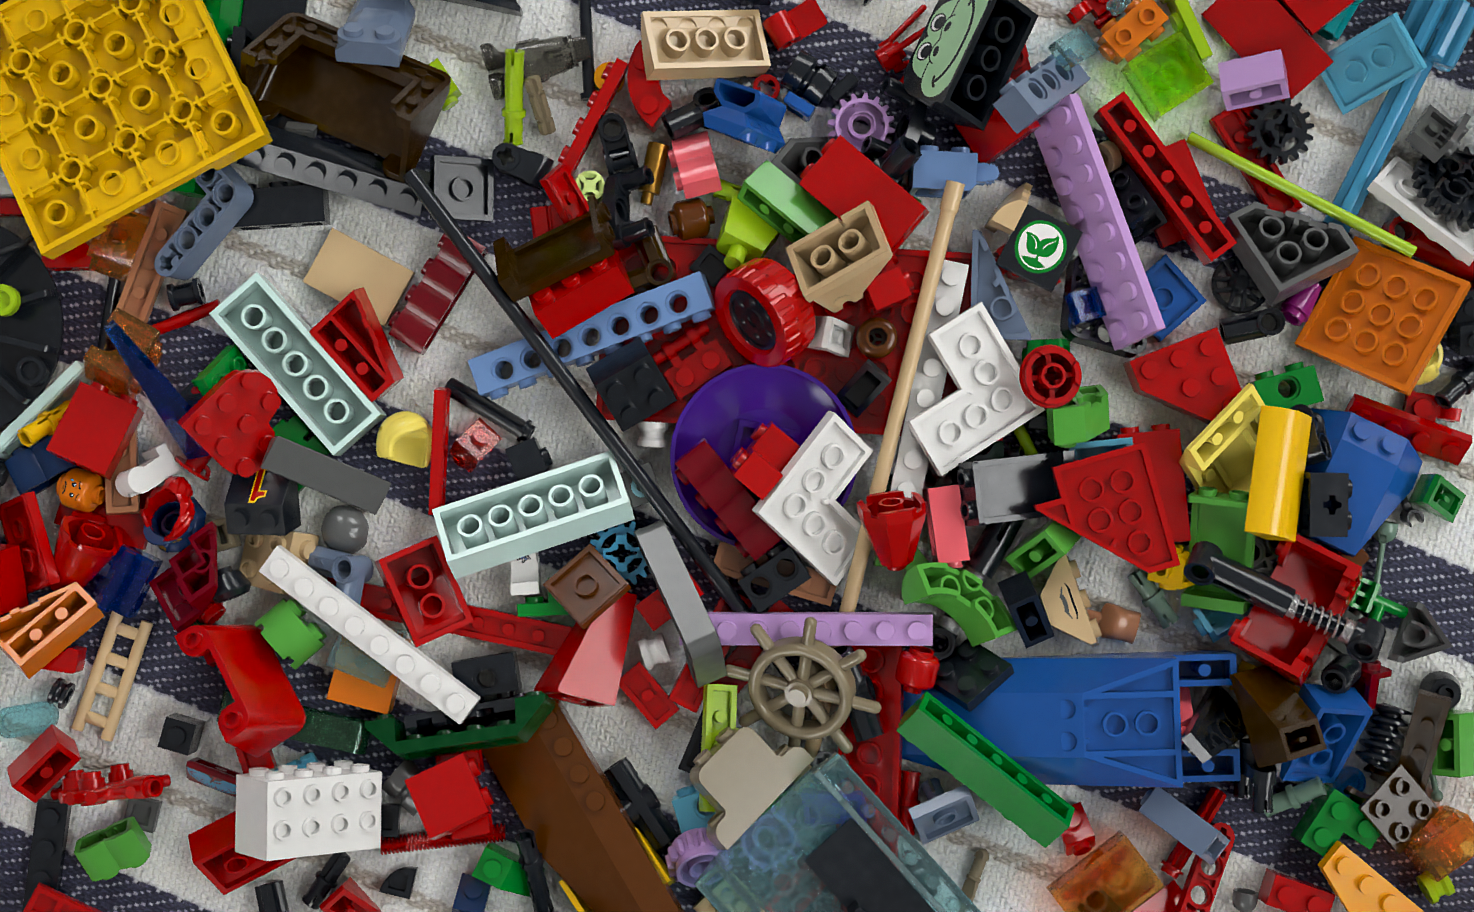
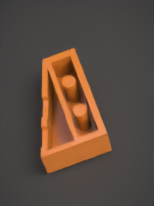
[0,582,104,679]

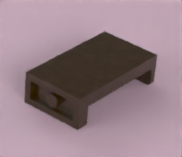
[493,194,616,303]

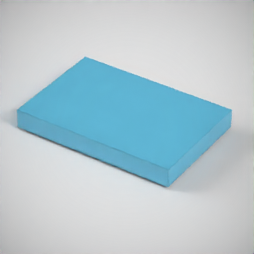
[1320,12,1427,115]

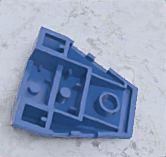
[1297,408,1423,557]

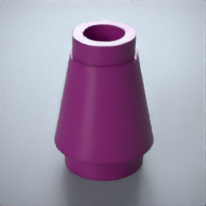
[1280,283,1322,326]

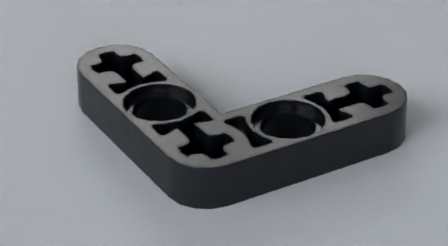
[1060,255,1147,358]

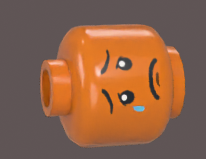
[56,468,106,512]

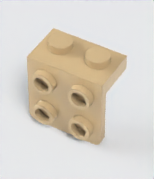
[239,531,320,595]

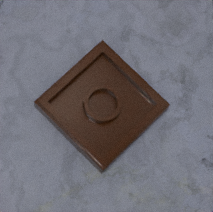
[542,544,631,630]

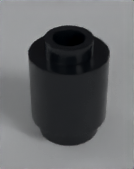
[1321,654,1362,694]

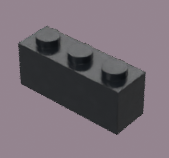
[232,181,331,231]

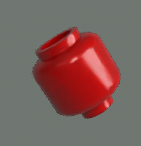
[895,646,939,694]

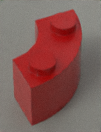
[627,40,672,133]

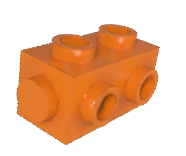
[1097,0,1169,65]

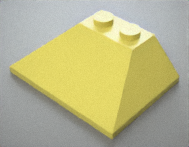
[1179,383,1266,494]

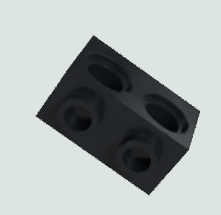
[738,543,812,613]

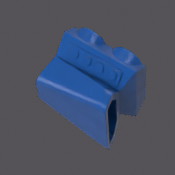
[703,78,786,154]

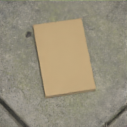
[303,227,415,327]

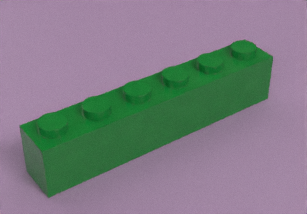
[896,691,1075,848]

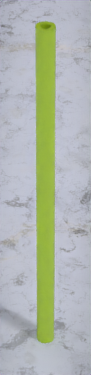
[1186,132,1417,258]

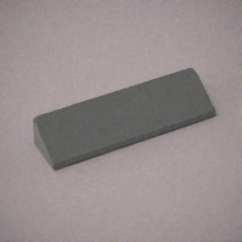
[260,436,391,515]

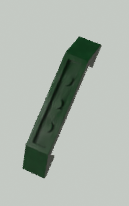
[365,691,555,761]

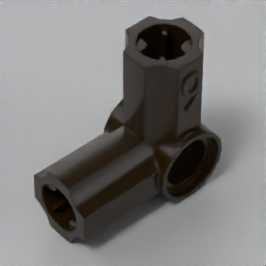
[621,225,677,301]

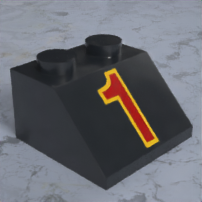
[224,469,301,536]

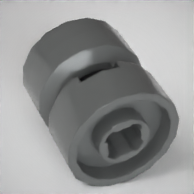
[382,760,420,817]

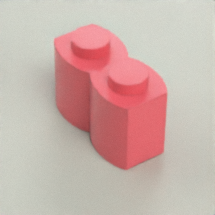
[667,131,722,199]

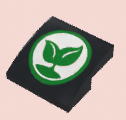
[995,204,1083,293]

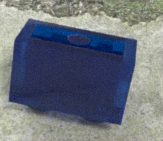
[95,545,163,618]

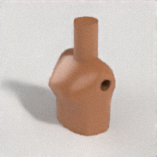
[1086,603,1141,644]

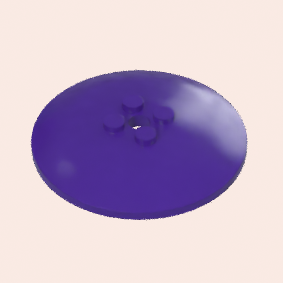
[670,363,856,550]

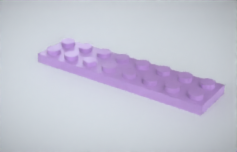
[1034,93,1166,351]

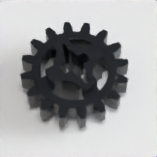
[1244,98,1314,165]

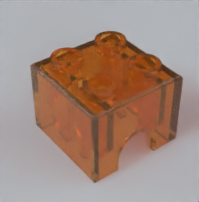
[83,308,164,397]

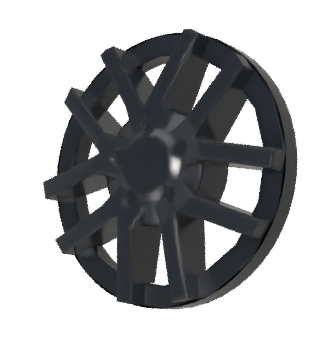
[1211,256,1266,313]

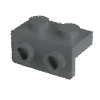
[1405,104,1471,163]

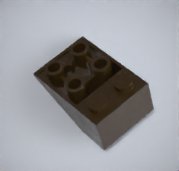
[1230,665,1327,768]

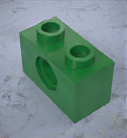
[1246,361,1324,409]

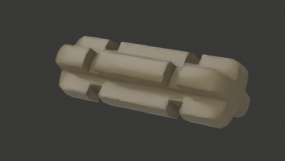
[524,75,556,136]

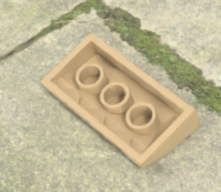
[641,9,771,80]

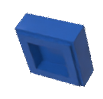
[783,91,815,122]

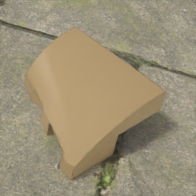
[984,182,1033,235]

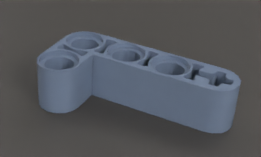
[154,165,254,281]

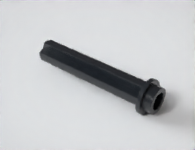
[445,378,536,442]

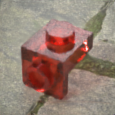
[449,417,502,473]

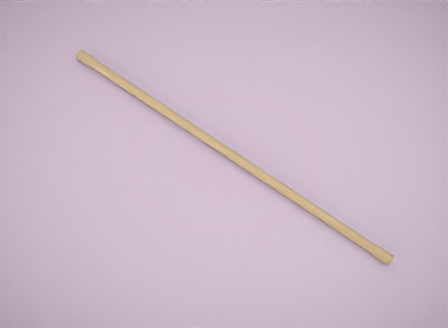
[792,180,965,793]

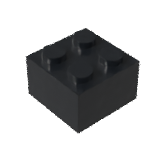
[586,337,677,432]

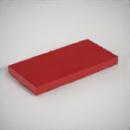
[1201,0,1334,101]

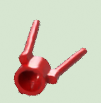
[874,5,927,74]

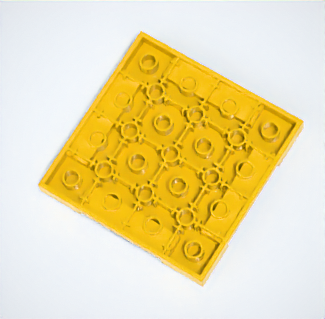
[0,0,273,260]

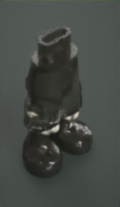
[480,34,592,101]

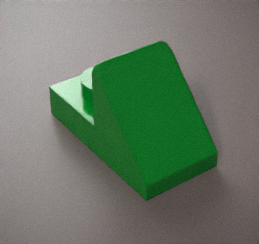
[517,577,569,617]

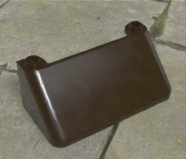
[240,12,451,183]

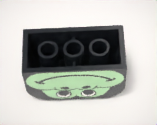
[904,0,1038,131]

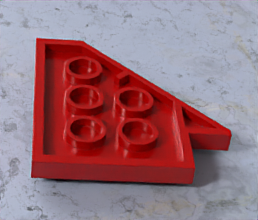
[1034,441,1180,574]

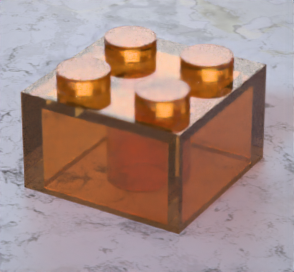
[1403,805,1474,882]

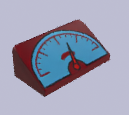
[186,757,241,797]

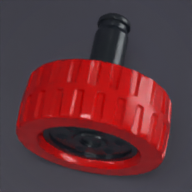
[714,258,816,368]

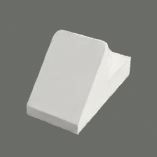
[807,316,855,357]

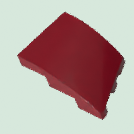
[149,521,218,633]

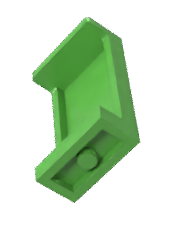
[1181,486,1256,614]

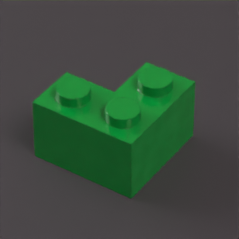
[1291,784,1380,857]

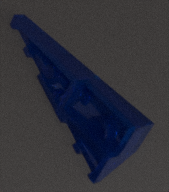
[103,319,210,460]

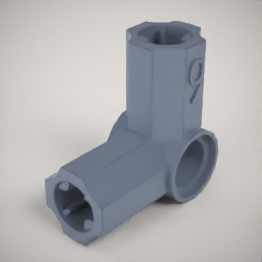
[308,546,374,605]

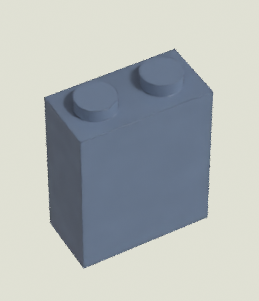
[1139,787,1231,866]

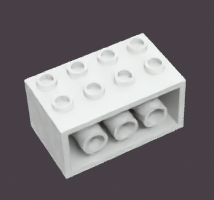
[235,760,382,861]

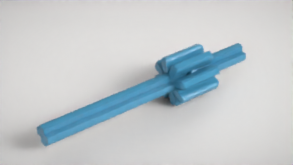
[1323,0,1474,233]

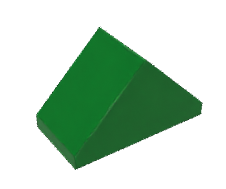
[1409,474,1466,523]

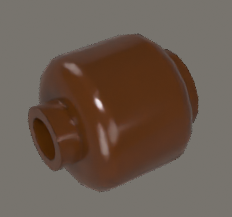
[668,197,715,241]
[856,317,898,359]

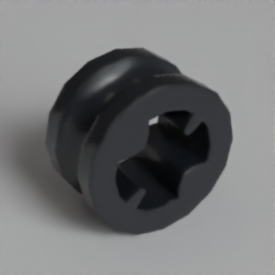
[47,677,76,709]

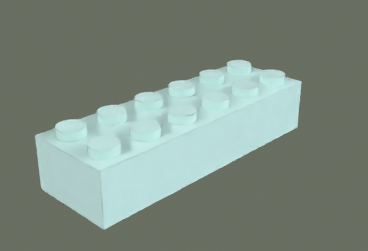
[209,272,387,456]
[432,451,635,579]

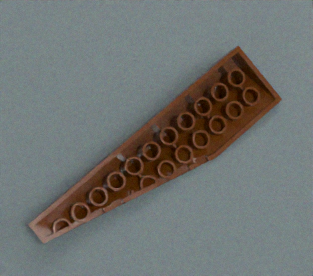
[481,698,685,912]

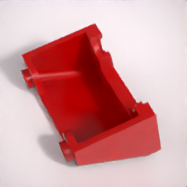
[1228,533,1362,686]
[174,625,306,758]

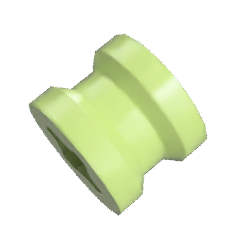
[575,170,605,203]

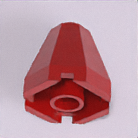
[857,490,926,571]

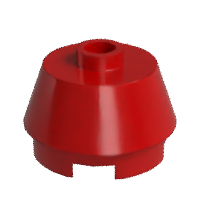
[1019,345,1082,408]

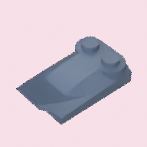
[335,0,416,67]

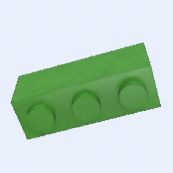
[737,160,839,244]

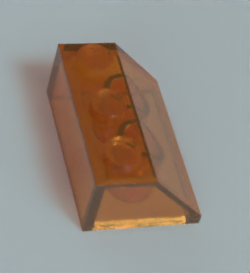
[1046,830,1165,912]

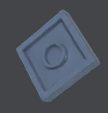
[908,778,980,845]

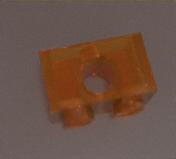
[86,211,150,282]

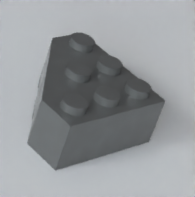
[1224,202,1360,307]

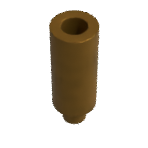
[638,141,670,206]

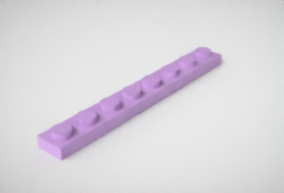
[680,612,933,646]

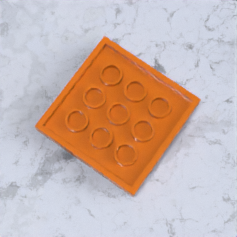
[1294,236,1471,396]

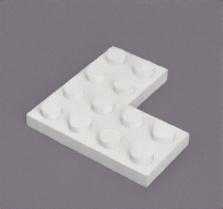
[906,302,1045,476]
[752,411,873,586]

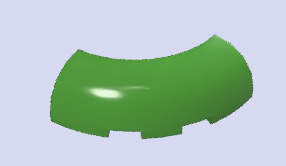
[902,562,1018,647]

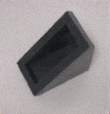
[836,359,892,418]

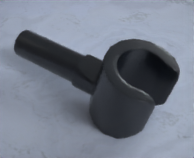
[1400,496,1424,527]

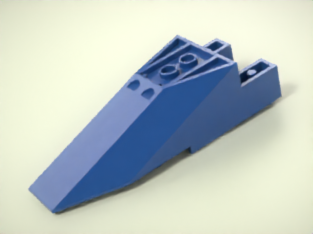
[902,650,1241,788]

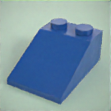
[1279,683,1373,784]

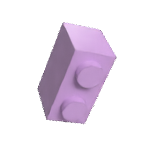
[1218,49,1290,111]

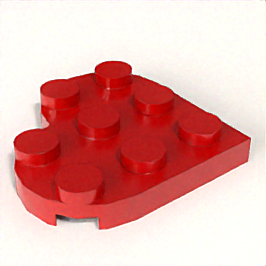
[177,369,281,477]

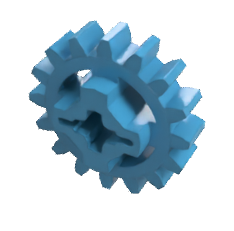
[590,521,648,585]

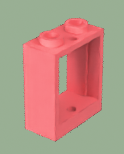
[922,484,970,568]

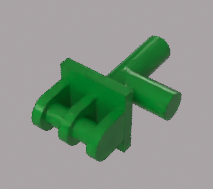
[1348,577,1408,622]

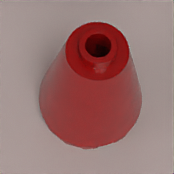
[50,510,123,592]

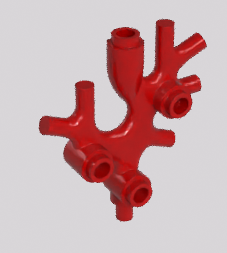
[50,763,171,806]

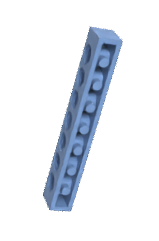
[467,271,715,400]

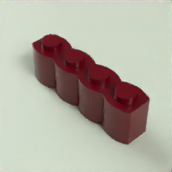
[388,233,488,355]
[674,438,782,561]

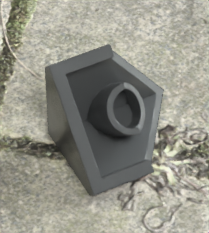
[771,137,829,201]
[1387,601,1453,663]

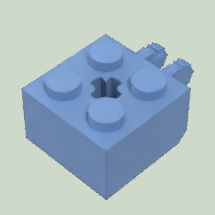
[908,145,1000,199]

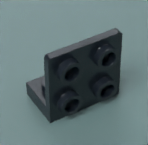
[1109,163,1169,244]

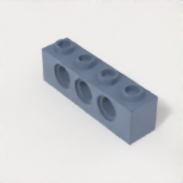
[993,50,1091,134]

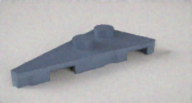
[971,230,1031,341]

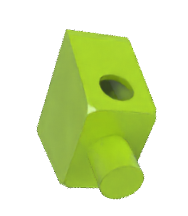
[716,193,780,270]

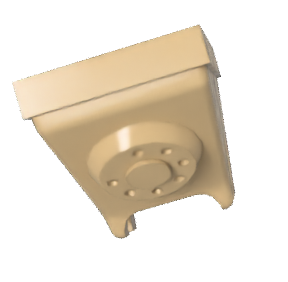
[786,201,893,313]

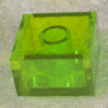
[1121,30,1214,122]

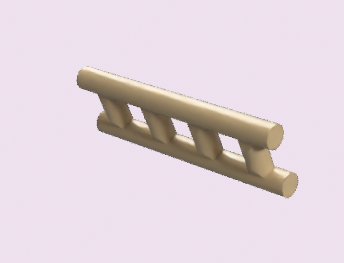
[71,610,154,742]

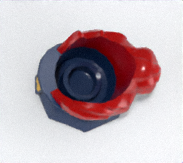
[140,476,206,553]

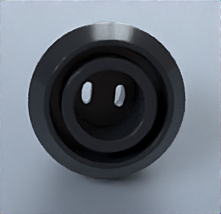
[212,566,251,604]
[1419,671,1462,711]

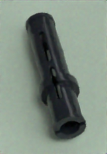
[514,829,554,912]

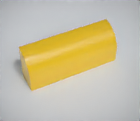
[1244,405,1312,542]

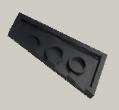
[1181,686,1248,764]
[403,693,525,737]

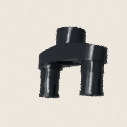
[861,77,936,159]
[589,165,655,251]
[1233,738,1277,813]

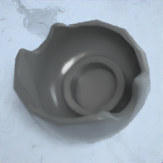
[321,505,369,554]

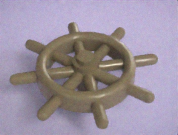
[726,617,881,754]

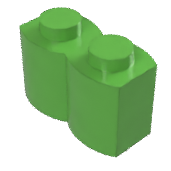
[74,817,152,881]

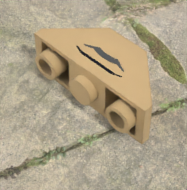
[1040,555,1102,647]

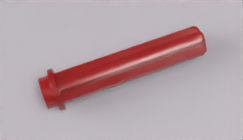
[1160,787,1226,880]

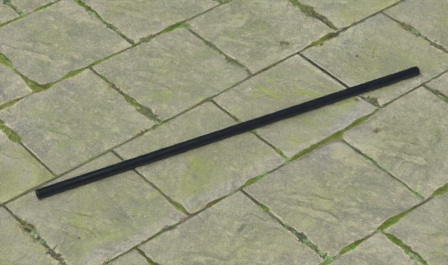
[403,168,797,678]

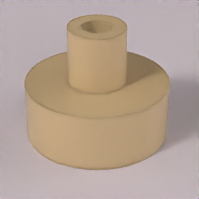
[1097,141,1122,174]

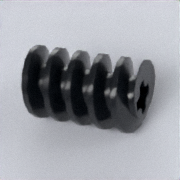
[1355,702,1412,772]

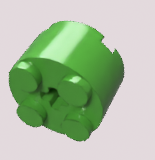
[254,598,327,670]

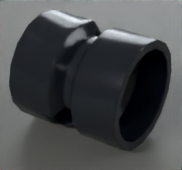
[781,49,839,107]

